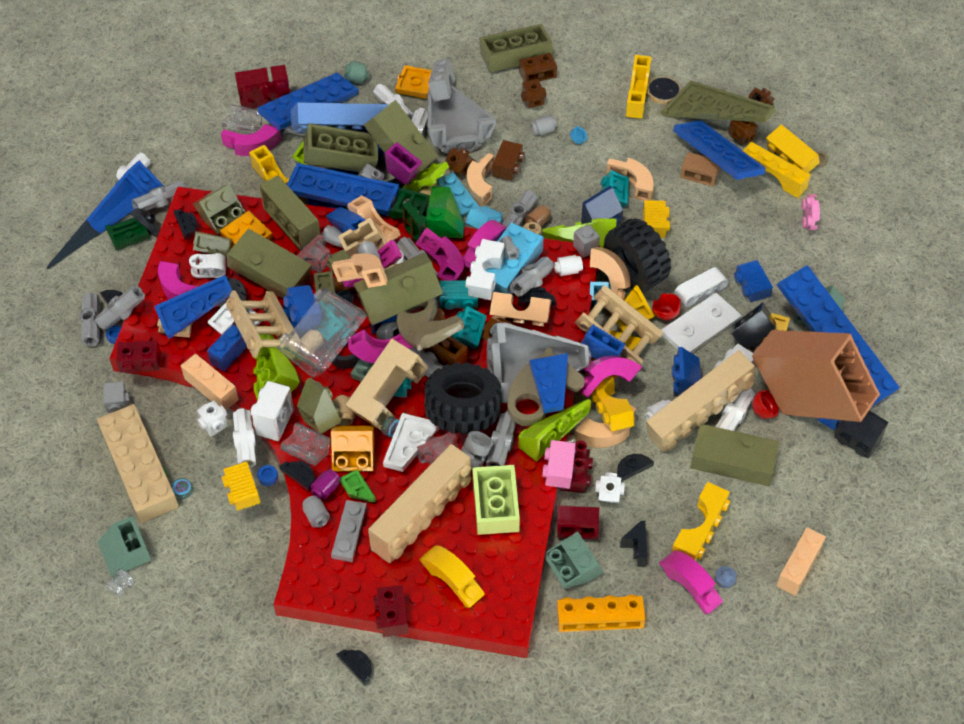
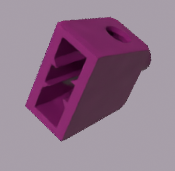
[385,142,422,185]

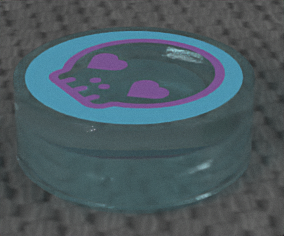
[382,416,399,438]
[171,478,193,499]

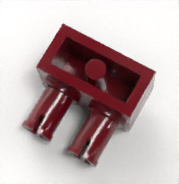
[561,440,593,493]

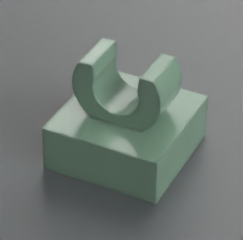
[351,359,374,382]

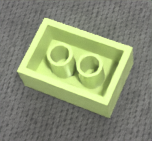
[473,465,520,535]

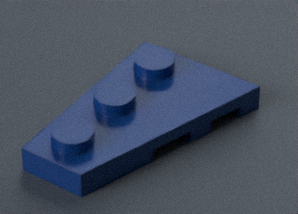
[529,353,568,414]

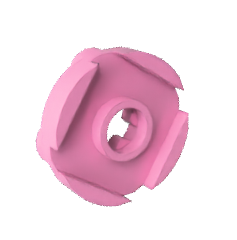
[801,194,820,230]

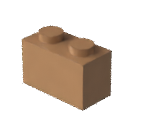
[680,152,720,187]

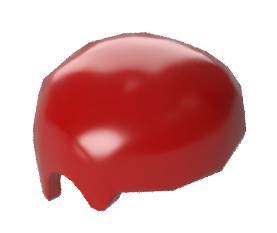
[652,293,681,321]
[752,390,779,419]

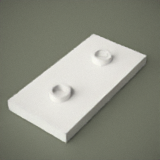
[661,293,742,353]

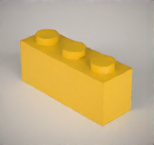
[766,124,820,173]

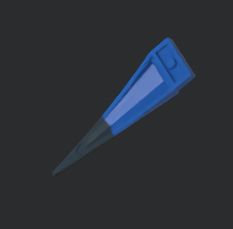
[47,160,164,269]

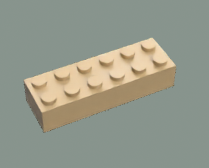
[646,350,755,452]
[97,404,179,524]
[368,444,471,564]

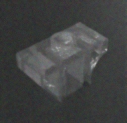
[297,234,331,273]
[417,432,458,464]

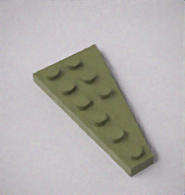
[661,80,776,122]

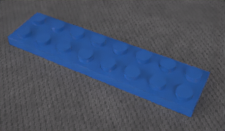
[777,265,900,406]

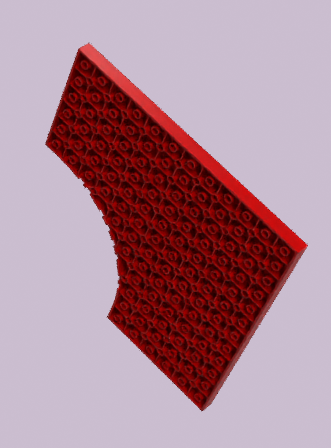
[109,186,601,658]

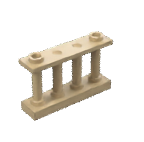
[575,285,664,365]
[226,291,301,357]

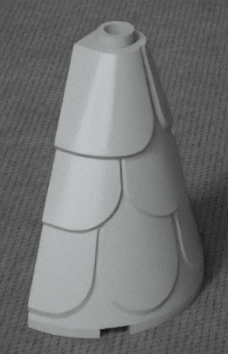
[427,85,496,154]
[487,323,591,403]

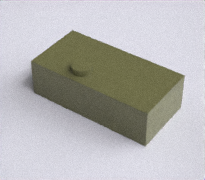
[479,24,553,72]
[364,100,438,174]
[304,123,378,172]
[259,175,322,254]
[227,228,312,299]
[354,253,443,325]
[690,423,779,486]

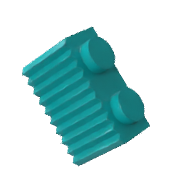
[440,280,478,310]

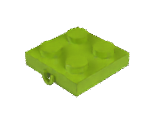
[403,161,449,191]

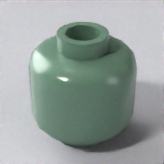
[344,61,369,85]

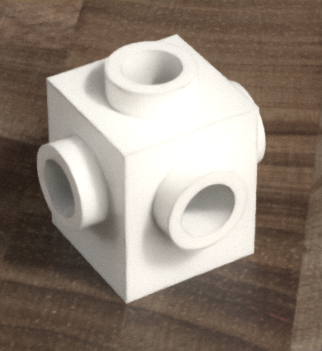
[197,400,228,436]
[595,473,625,503]

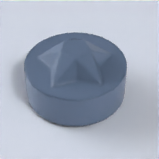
[714,566,736,589]

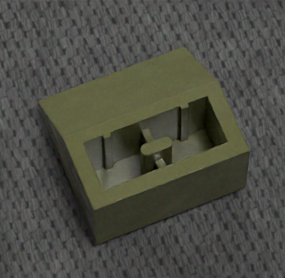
[193,184,246,234]
[297,378,341,434]

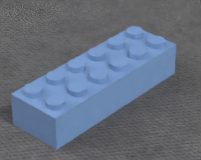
[291,103,401,134]

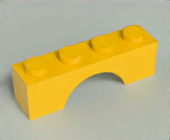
[626,55,652,119]
[743,142,811,198]
[249,145,303,202]
[586,373,634,432]
[672,482,731,561]

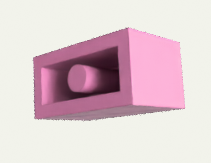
[542,440,575,489]

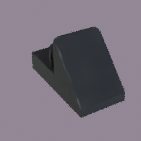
[620,520,647,567]

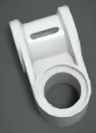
[189,253,226,279]

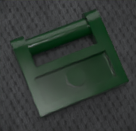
[388,188,430,219]
[402,201,427,242]
[105,218,150,251]

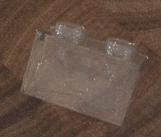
[222,104,262,134]
[281,423,331,466]

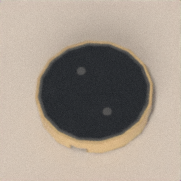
[647,77,681,105]

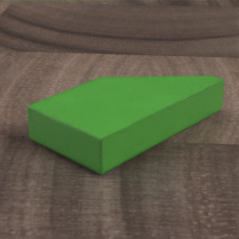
[340,469,376,502]

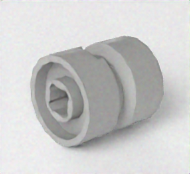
[461,431,493,470]

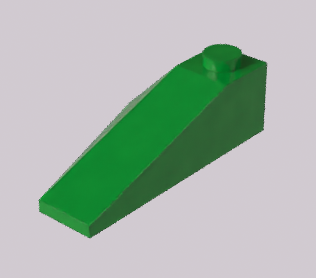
[426,186,464,238]

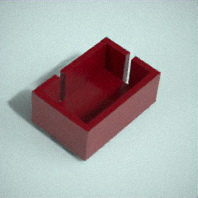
[234,64,290,110]

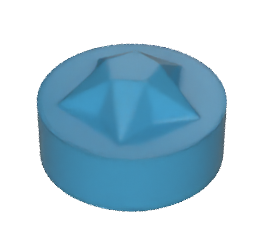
[570,126,587,144]

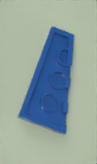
[154,275,232,339]

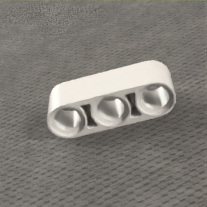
[674,267,729,307]

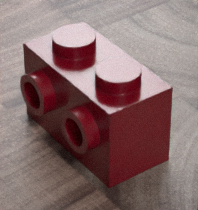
[116,340,161,373]
[557,506,600,540]
[373,585,409,637]

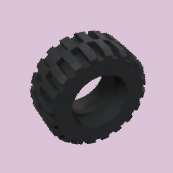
[604,218,671,292]
[424,362,502,435]

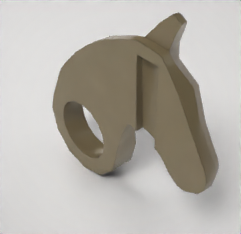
[396,298,464,351]
[507,347,585,426]

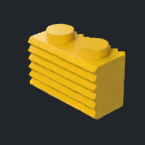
[643,200,670,238]
[221,461,260,511]

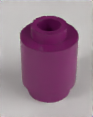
[310,469,341,500]

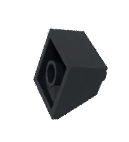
[731,302,776,350]
[834,410,889,458]

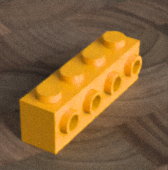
[557,594,645,632]

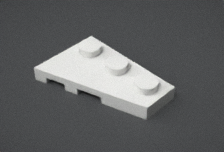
[383,413,439,472]

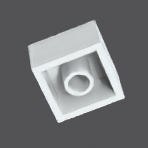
[251,381,294,441]

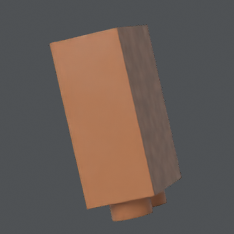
[752,330,880,422]

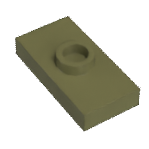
[193,231,233,257]
[314,271,336,305]

